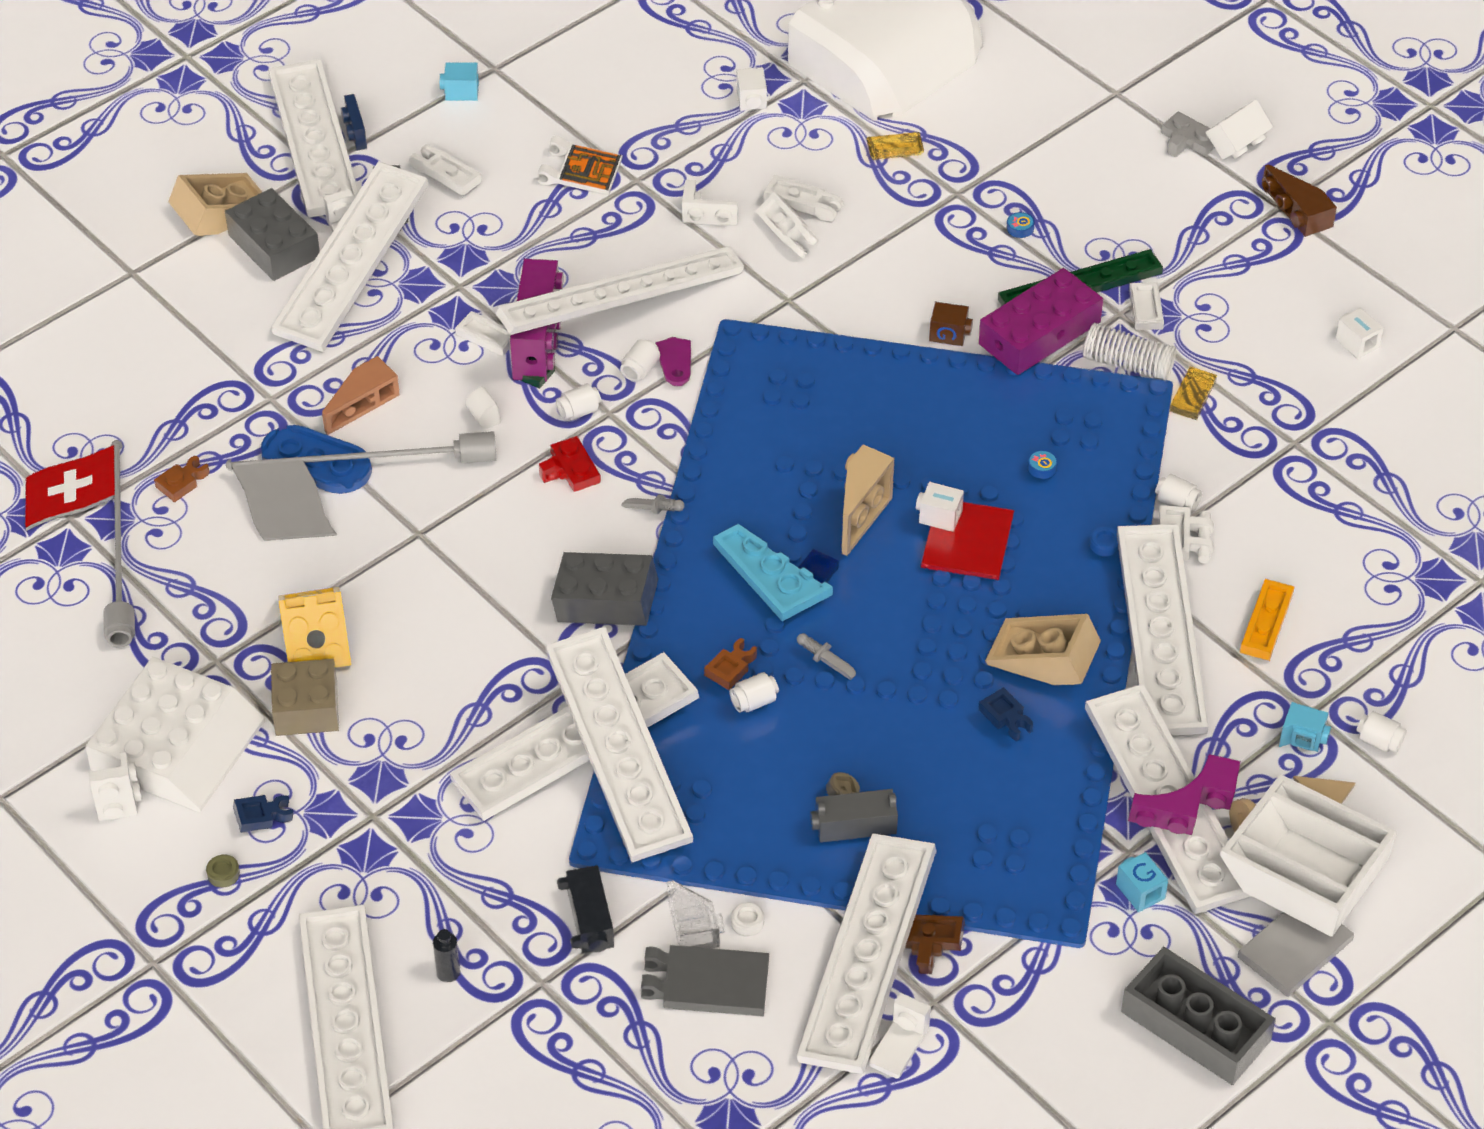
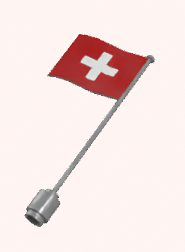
[25,440,135,647]

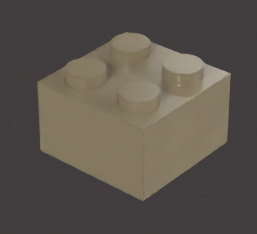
[271,659,339,736]

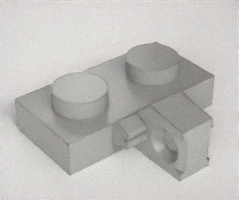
[1161,111,1215,157]

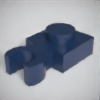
[978,687,1033,741]
[233,795,294,833]

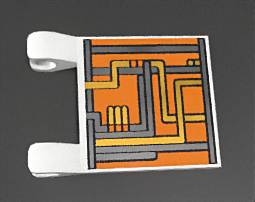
[538,136,623,195]

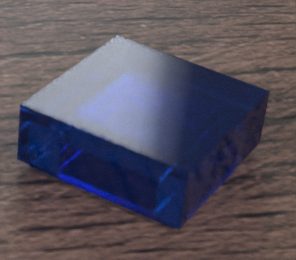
[798,549,839,584]

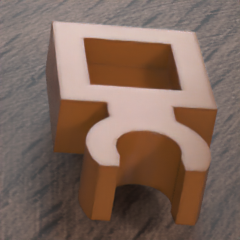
[154,455,210,503]
[704,638,757,690]

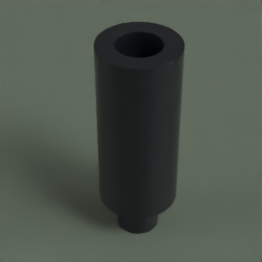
[433,929,460,982]

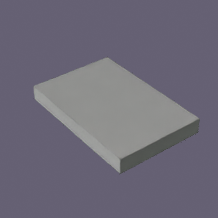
[1237,912,1354,997]

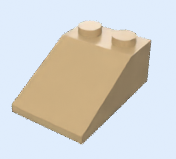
[168,173,262,236]
[842,444,894,556]
[985,614,1101,685]

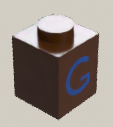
[929,301,973,346]

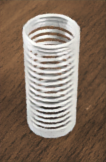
[1083,323,1176,381]

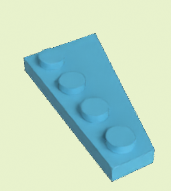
[713,524,833,621]

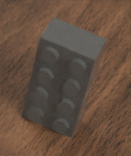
[1121,946,1276,1086]

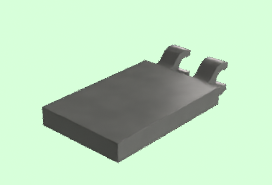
[641,945,769,1016]

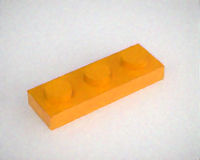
[1240,579,1295,661]

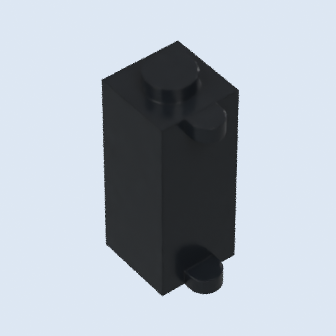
[557,865,614,953]

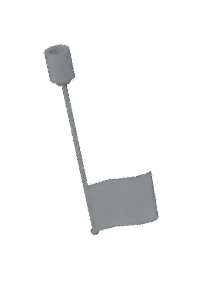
[226,431,496,541]

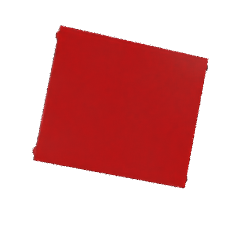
[921,502,1014,580]

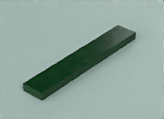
[998,249,1163,306]

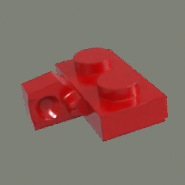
[539,436,601,492]

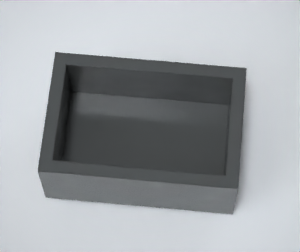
[225,188,320,281]
[551,552,658,626]

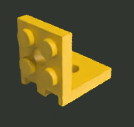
[278,587,351,668]

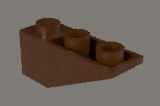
[1261,164,1337,237]

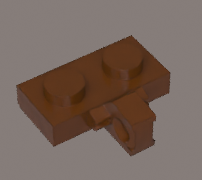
[905,915,965,974]

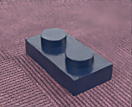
[340,94,367,151]

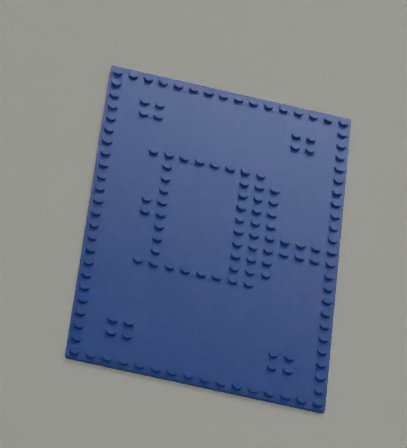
[569,319,1173,948]

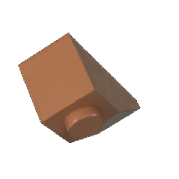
[322,356,400,435]

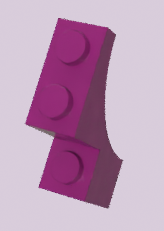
[1128,754,1241,835]

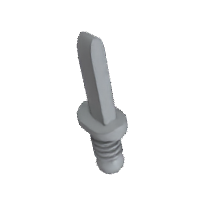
[621,494,684,514]
[797,633,856,680]

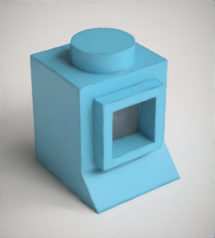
[1279,702,1331,752]

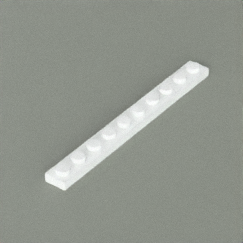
[496,246,744,335]

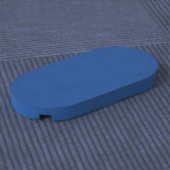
[261,425,372,494]

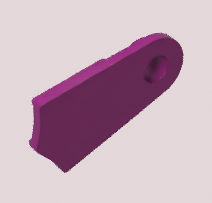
[655,337,691,386]

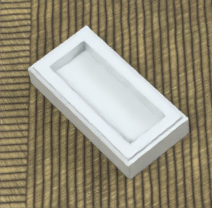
[1129,282,1164,330]
[455,311,510,356]

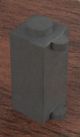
[810,789,898,842]

